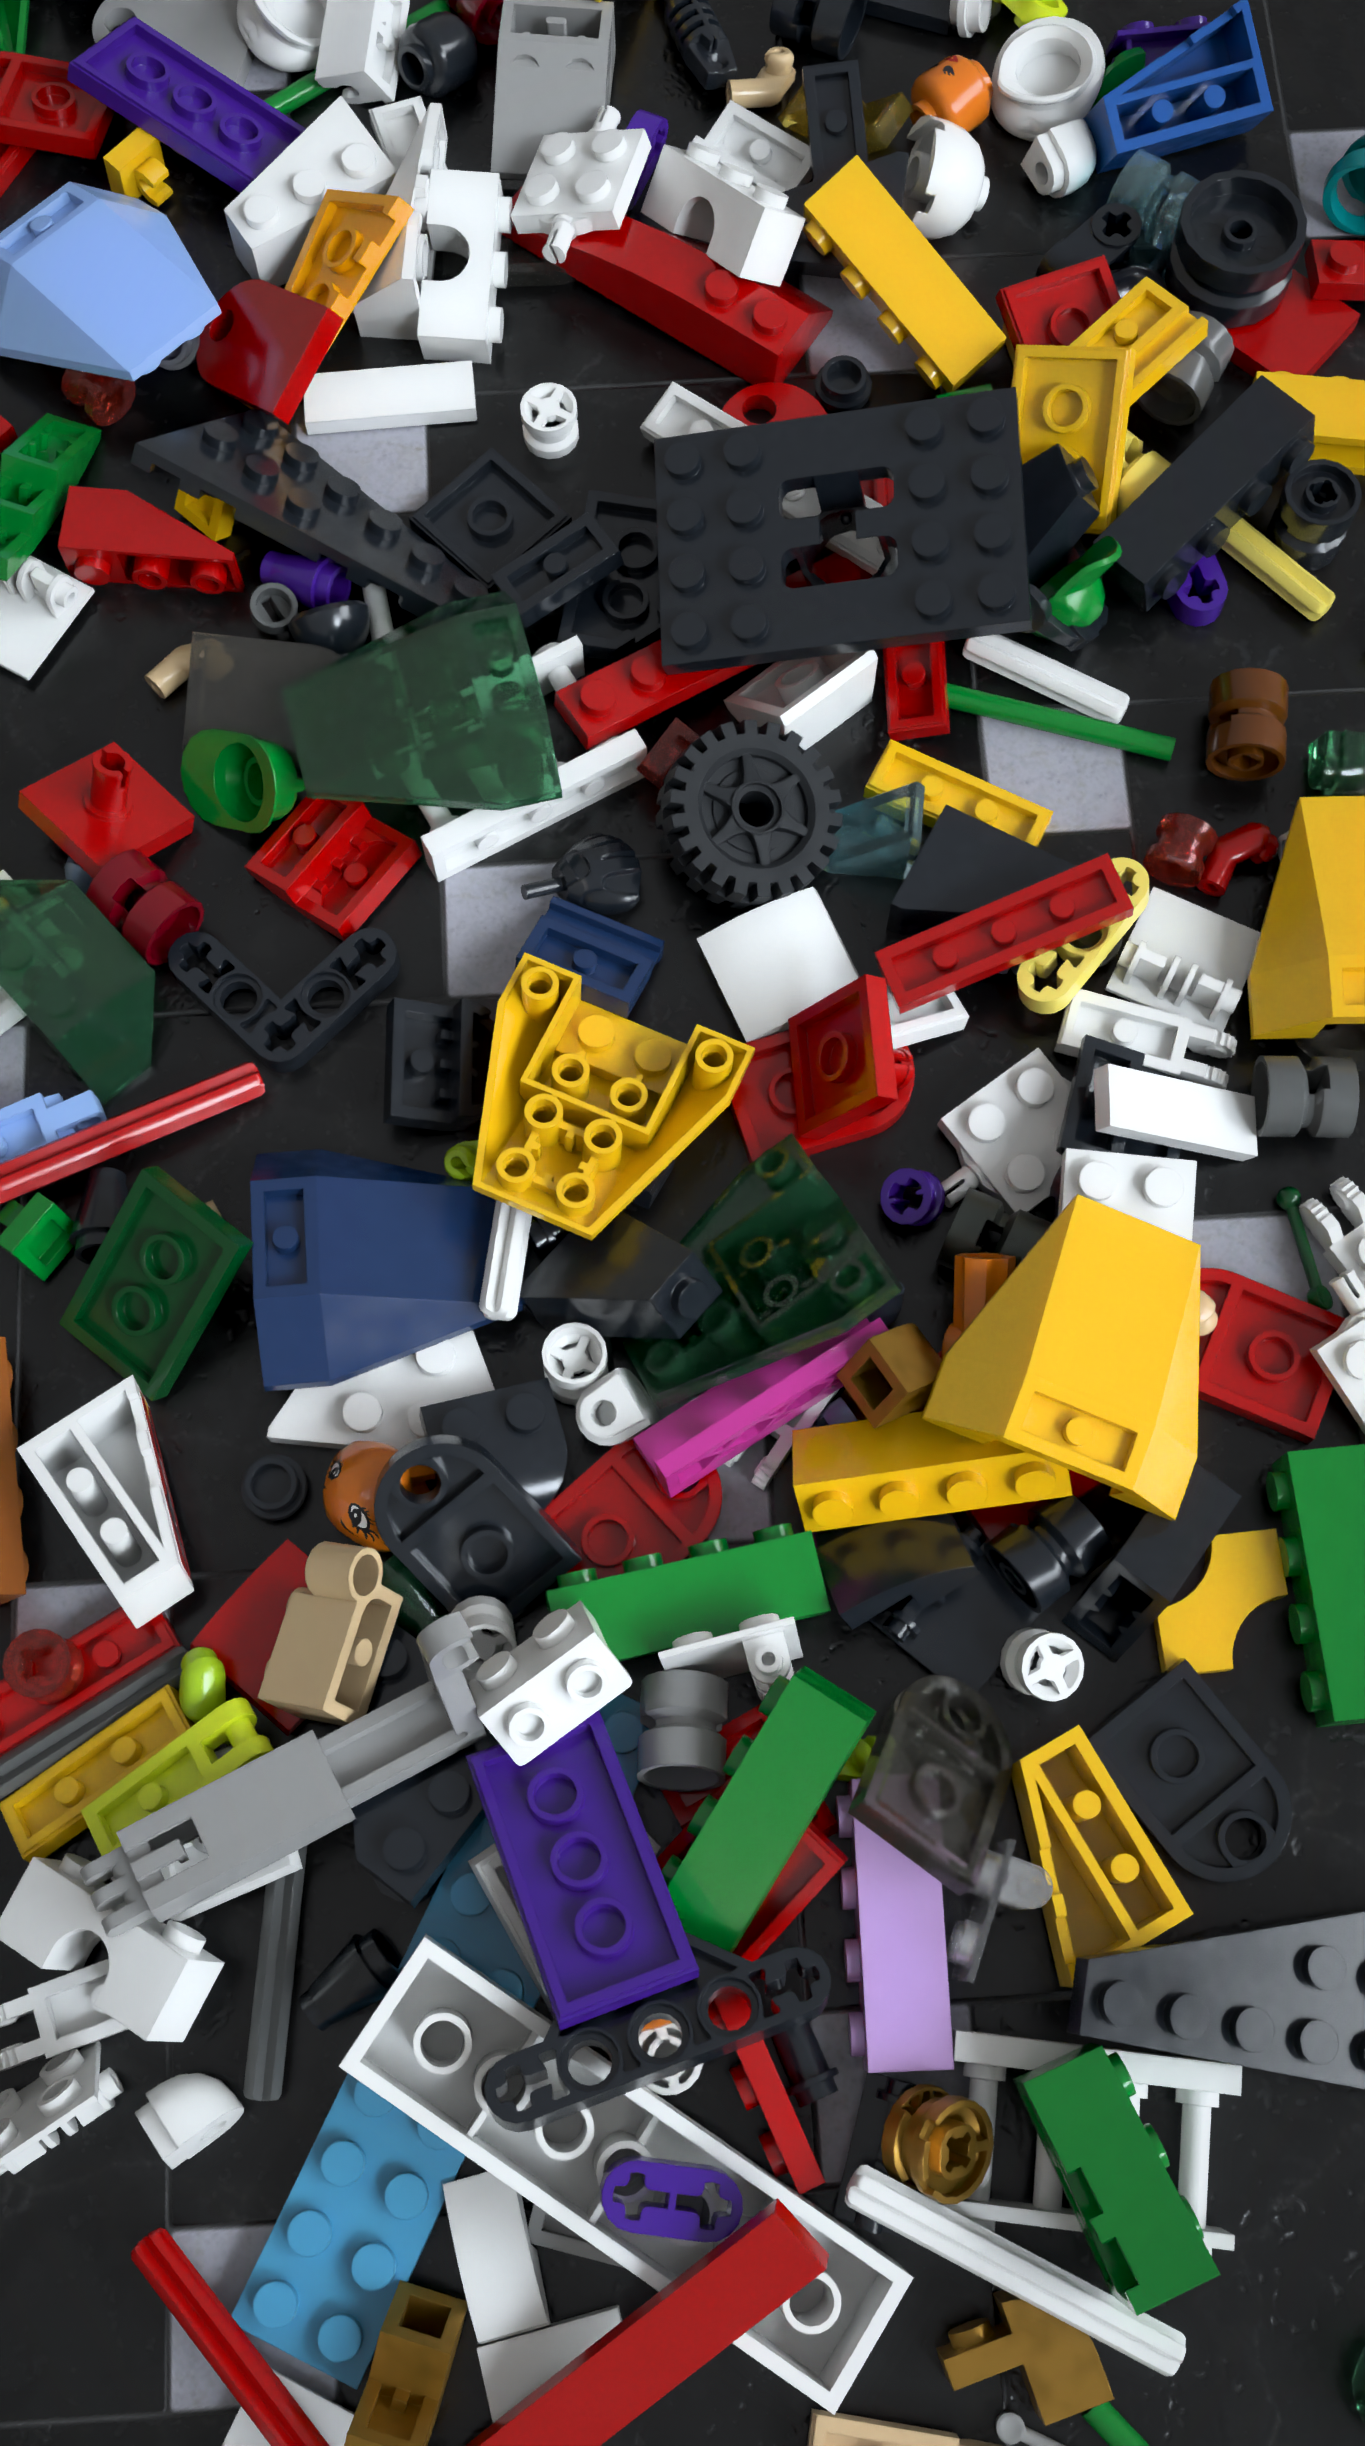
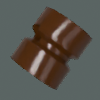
[1205,667,1289,781]

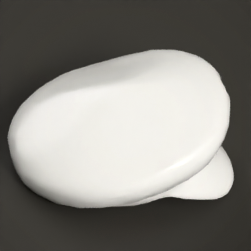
[237,0,327,72]
[991,16,1105,141]

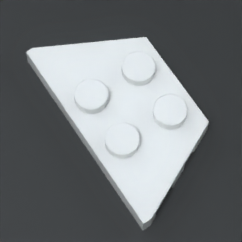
[267,1330,495,1450]

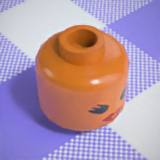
[909,55,993,133]

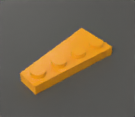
[239,189,414,409]

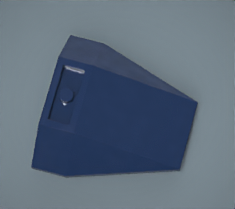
[250,1149,523,1392]

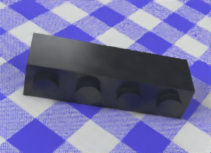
[1093,375,1315,612]

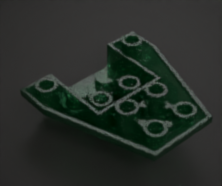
[281,590,562,811]
[619,1133,903,1409]

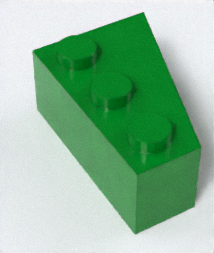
[1013,2043,1221,2316]

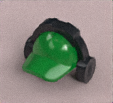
[1022,535,1122,652]

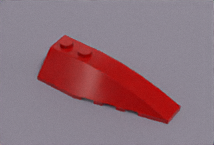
[502,185,833,385]

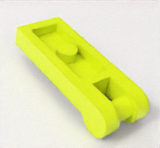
[81,1698,274,1856]

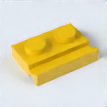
[1069,276,1208,406]

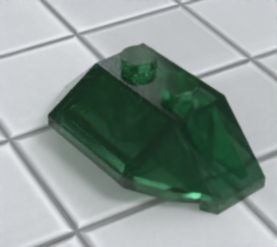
[0,880,156,1105]

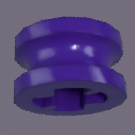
[880,1168,945,1227]

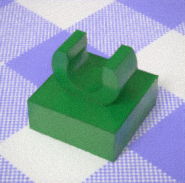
[0,1192,74,1281]

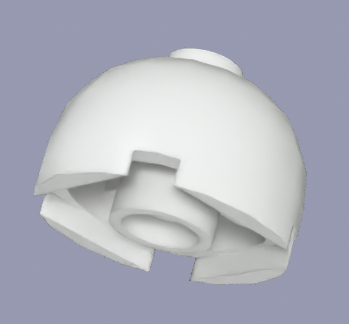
[902,115,990,240]

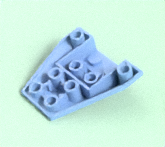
[0,181,222,381]

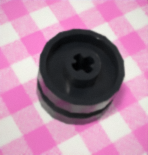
[1164,169,1307,328]

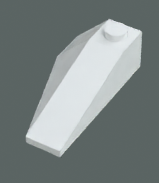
[351,103,448,340]

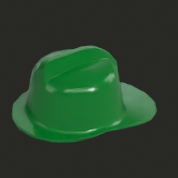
[181,729,309,833]

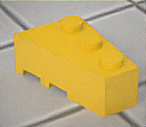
[1009,1725,1193,1988]

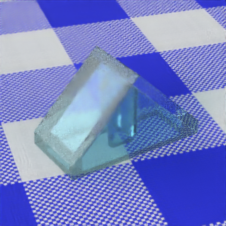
[823,781,925,879]

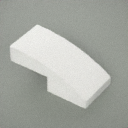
[442,2171,551,2345]

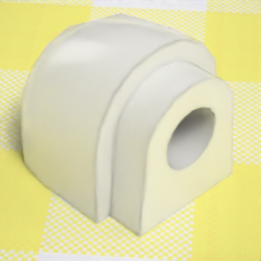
[1020,119,1097,198]
[576,1368,660,1446]
[135,2073,244,2170]

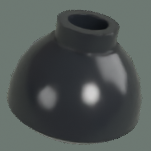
[288,600,370,673]

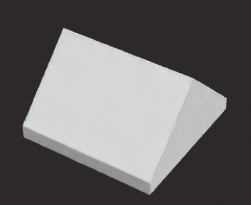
[723,650,878,750]

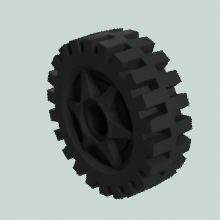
[655,720,843,909]

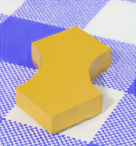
[1153,1529,1288,1674]

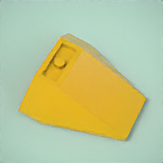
[1247,796,1365,1039]
[472,952,755,1241]
[921,1194,1201,1521]

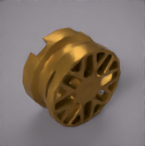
[881,2084,994,2204]

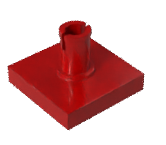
[18,742,195,879]
[788,974,914,1140]

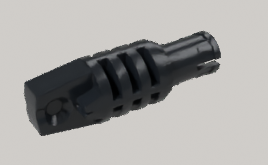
[662,0,737,90]

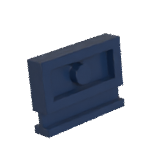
[515,896,665,1018]

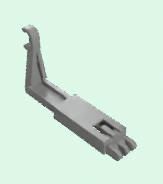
[80,1611,487,1937]

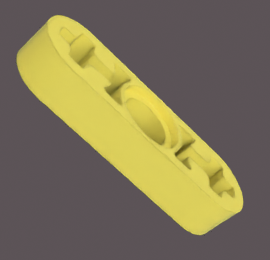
[1017,857,1149,1014]

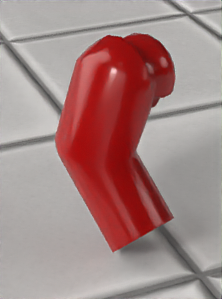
[1196,822,1279,896]

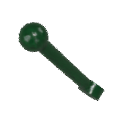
[1276,1186,1333,1310]

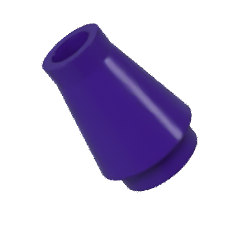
[260,550,352,609]

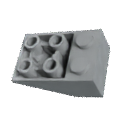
[491,0,616,180]

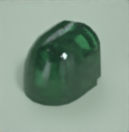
[1308,730,1365,797]

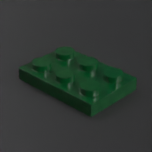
[59,1166,253,1401]

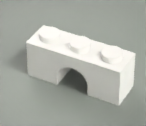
[641,142,806,287]
[417,169,513,364]
[0,1853,224,2042]

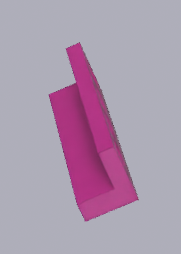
[633,1298,889,1498]

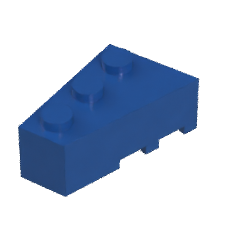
[1083,0,1274,174]

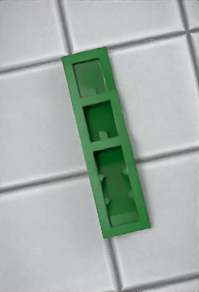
[0,413,101,582]

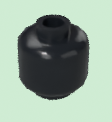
[397,11,478,98]

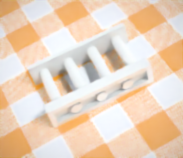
[364,635,648,882]
[936,2029,1242,2257]

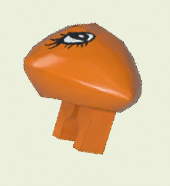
[322,1441,435,1552]

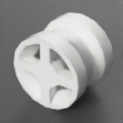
[520,383,579,459]
[1000,1627,1084,1702]

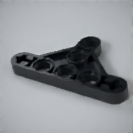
[484,1932,832,2133]

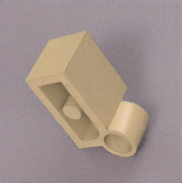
[257,1541,403,1726]

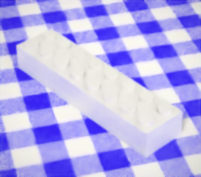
[339,1934,913,2415]

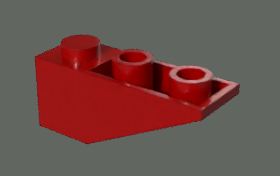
[57,486,245,594]

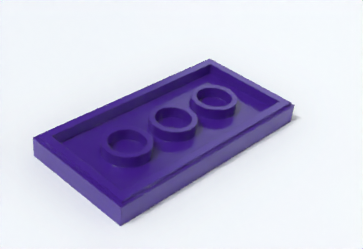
[67,16,306,193]
[466,1710,699,2031]

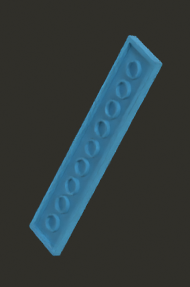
[231,1694,649,2390]

